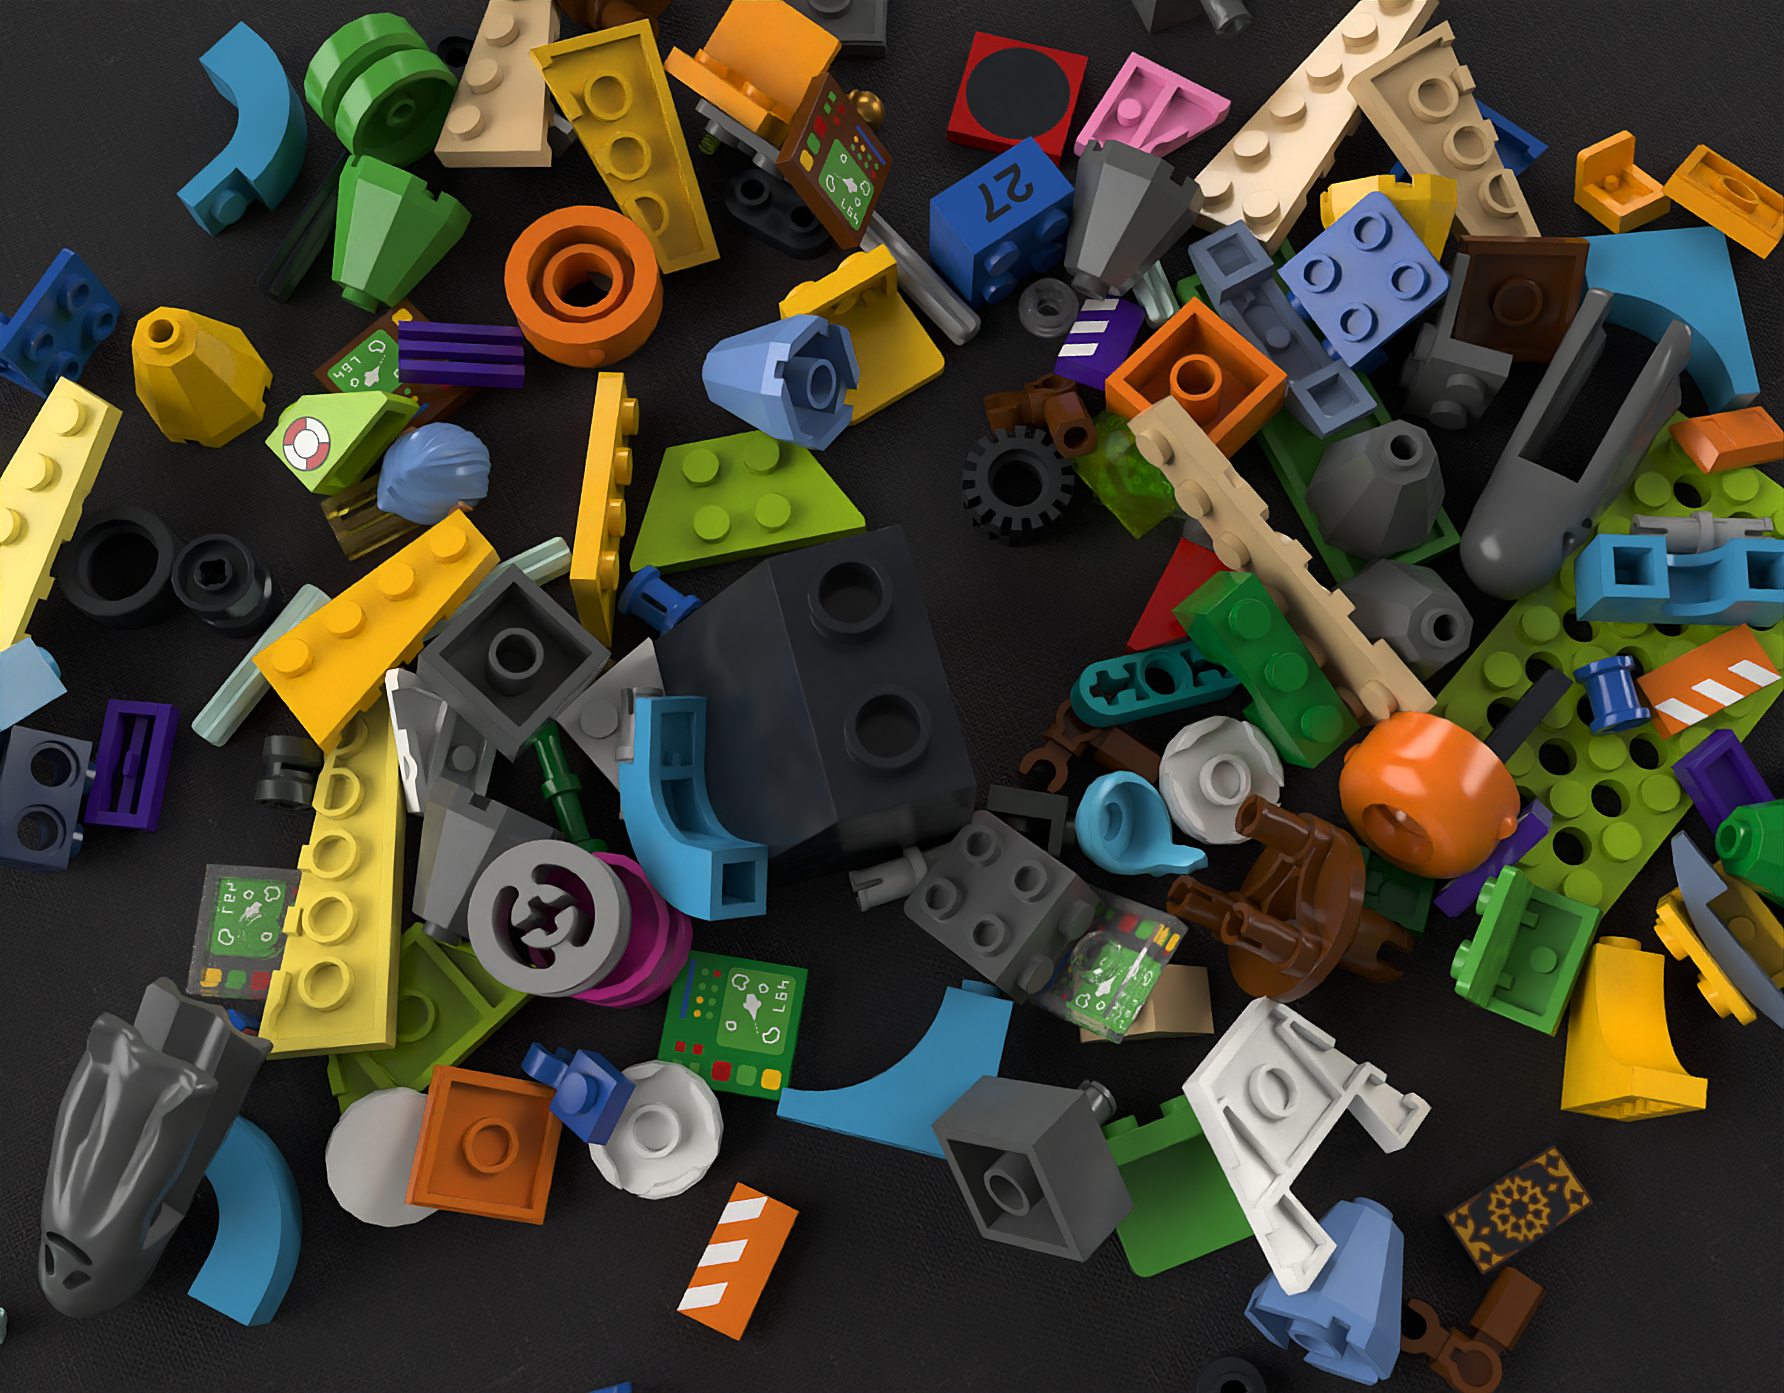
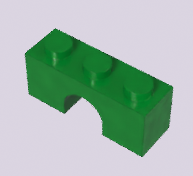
[1172,571,1361,769]

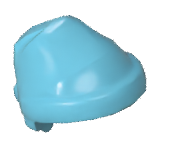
[1075,771,1208,877]

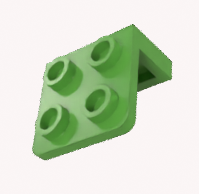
[1450,865,1604,1037]
[1101,1094,1255,1277]

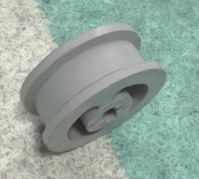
[468,840,632,997]

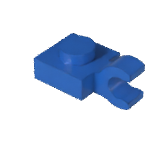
[521,1042,636,1146]

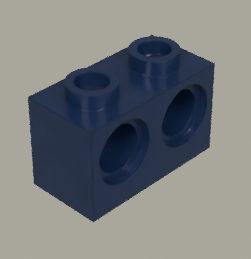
[0,725,96,874]

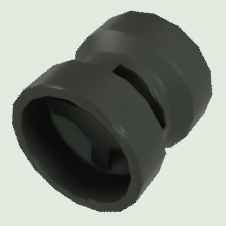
[254,735,325,813]

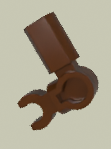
[983,372,1097,459]
[1018,698,1163,795]
[1400,1265,1547,1393]

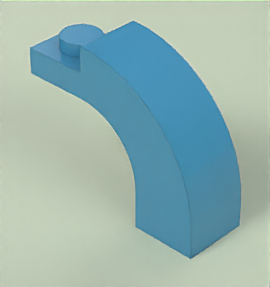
[177,21,308,237]
[619,696,768,921]
[187,1113,302,1326]

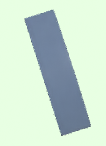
[1188,219,1378,440]
[1671,830,1784,1029]

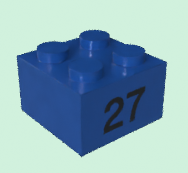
[929,136,1075,311]

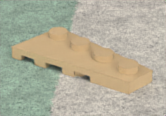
[434,0,561,167]
[1346,20,1541,241]

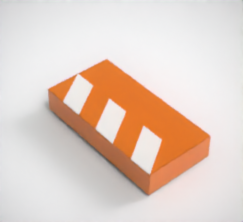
[1633,623,1782,741]
[677,1182,800,1341]

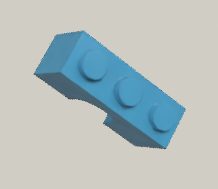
[1574,534,1784,627]

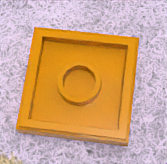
[1660,144,1784,260]

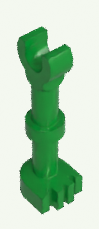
[534,721,609,853]

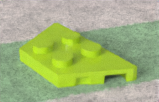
[629,430,866,577]
[327,922,537,1115]

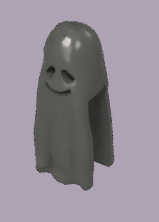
[1459,287,1692,601]
[38,977,274,1318]

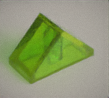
[1062,410,1180,540]

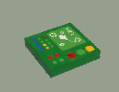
[657,950,810,1102]

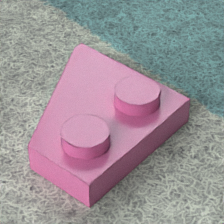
[1074,52,1231,158]

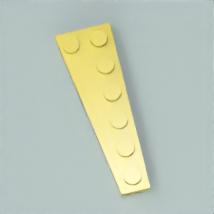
[0,376,123,652]
[258,666,407,1060]

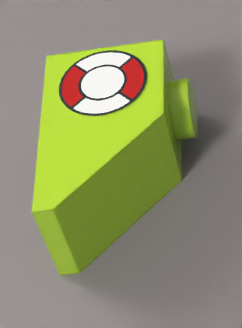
[265,390,421,498]

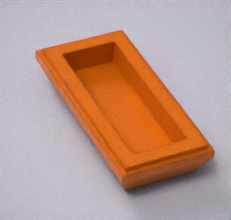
[1668,406,1784,475]

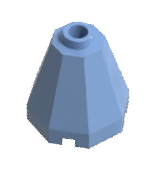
[702,314,860,451]
[1244,1197,1404,1386]

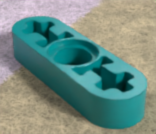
[1070,640,1241,728]

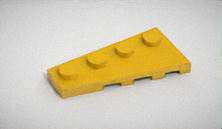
[529,18,720,276]

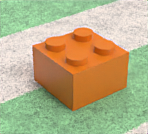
[1105,296,1288,459]

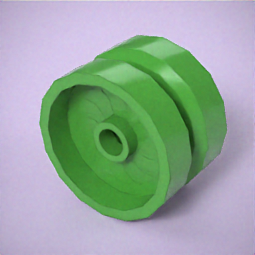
[304,12,460,169]

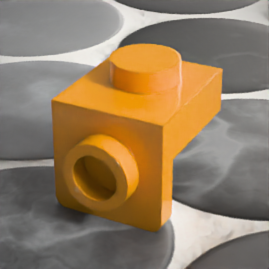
[1574,130,1671,234]

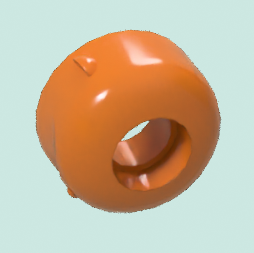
[504,206,664,368]
[1339,711,1520,879]

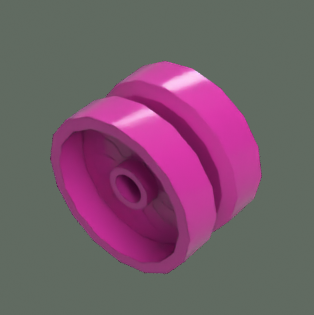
[525,852,693,1009]

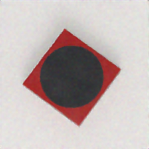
[947,31,1088,167]

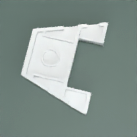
[1182,996,1431,1296]

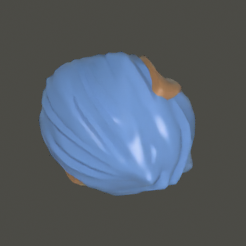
[377,422,492,526]

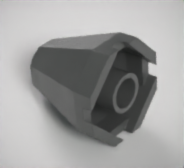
[1064,140,1205,301]
[1304,419,1446,562]
[1331,559,1474,683]
[412,776,569,947]

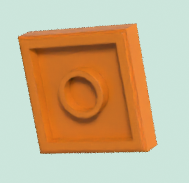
[404,1065,563,1225]

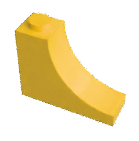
[1561,936,1708,1122]

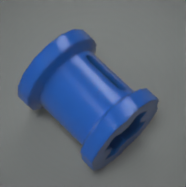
[618,565,702,637]
[1573,655,1652,736]

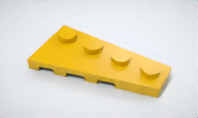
[569,372,639,648]
[251,509,501,756]

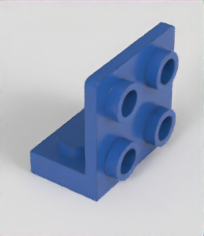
[0,248,122,400]

